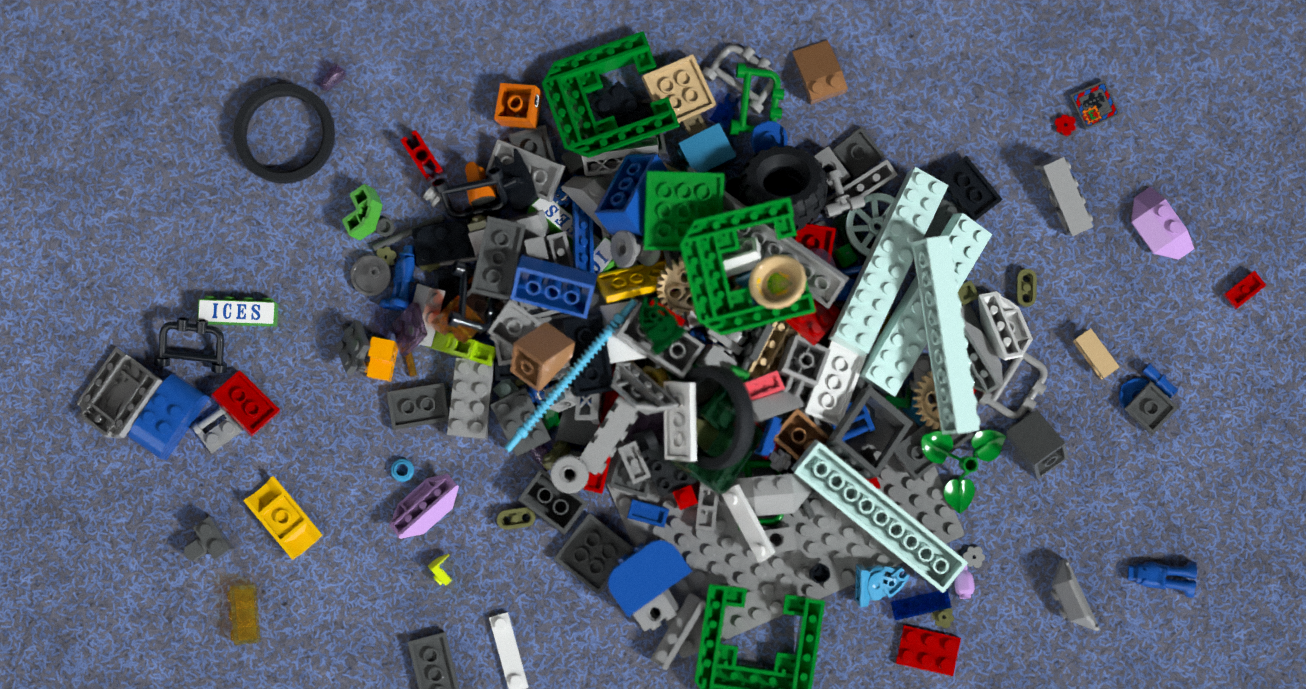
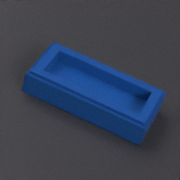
[627,499,669,528]

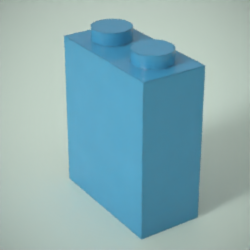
[677,123,736,172]

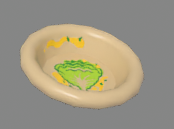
[748,254,806,309]

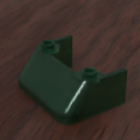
[671,397,763,494]

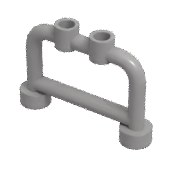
[702,45,773,115]
[977,352,1048,419]

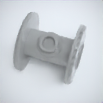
[610,230,661,268]
[550,450,589,493]

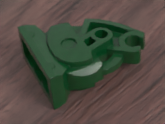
[639,298,687,357]

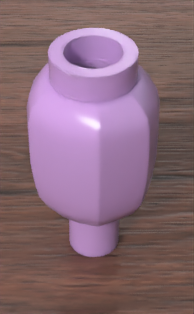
[955,565,974,599]

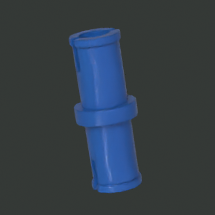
[1141,363,1178,398]

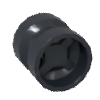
[810,564,830,583]

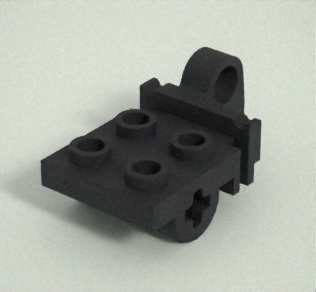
[633,427,696,498]

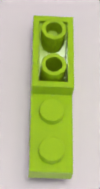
[425,329,496,367]

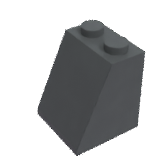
[1006,410,1068,480]

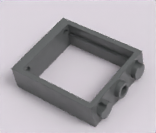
[826,386,913,479]

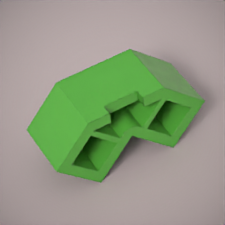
[342,184,383,241]

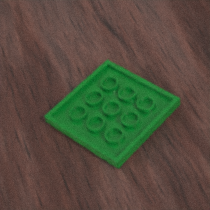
[643,171,725,251]

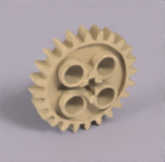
[656,257,696,316]
[912,371,941,431]

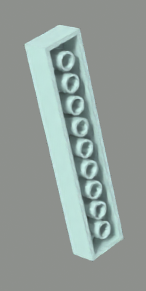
[828,167,948,357]
[859,213,992,397]
[912,235,980,435]
[791,439,968,593]

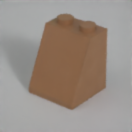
[510,322,575,392]

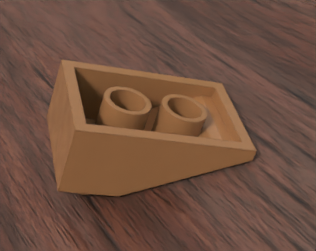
[792,40,848,105]

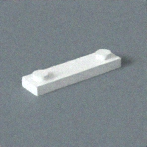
[722,484,776,563]
[489,612,529,689]

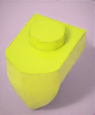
[428,554,452,585]

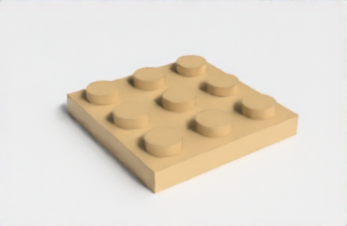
[641,54,717,123]

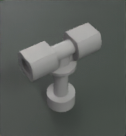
[824,169,865,218]

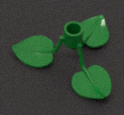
[921,430,1006,514]

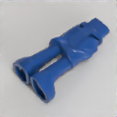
[379,245,416,312]
[1127,561,1197,598]

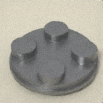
[351,255,391,296]

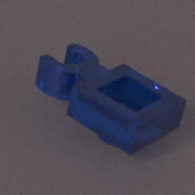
[709,93,739,129]

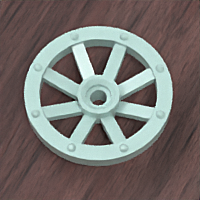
[845,193,895,256]

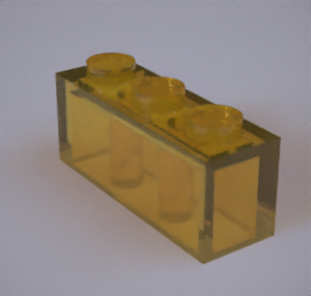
[227,584,261,645]

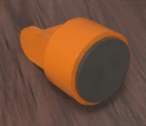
[465,162,497,207]

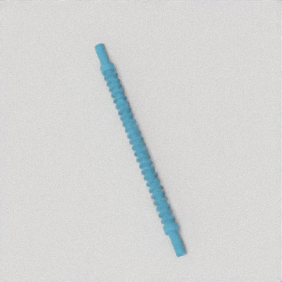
[504,299,638,452]

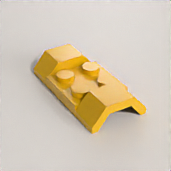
[243,476,323,560]

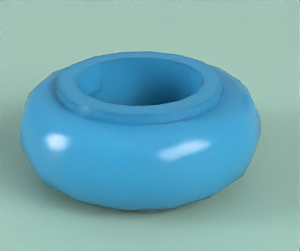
[391,458,414,482]

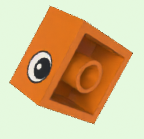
[494,83,543,129]

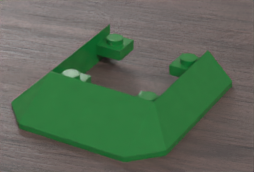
[542,31,680,158]
[680,197,816,336]
[694,584,825,689]

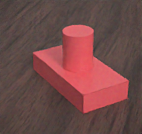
[744,371,785,401]

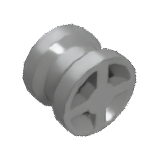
[423,186,442,208]

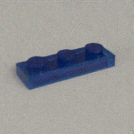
[890,589,952,621]

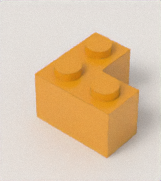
[364,337,399,382]

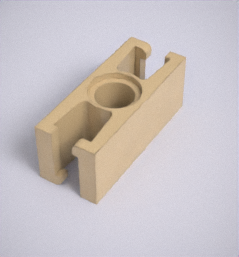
[1072,328,1119,380]

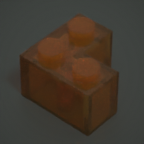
[431,296,484,344]

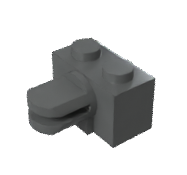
[184,517,234,560]

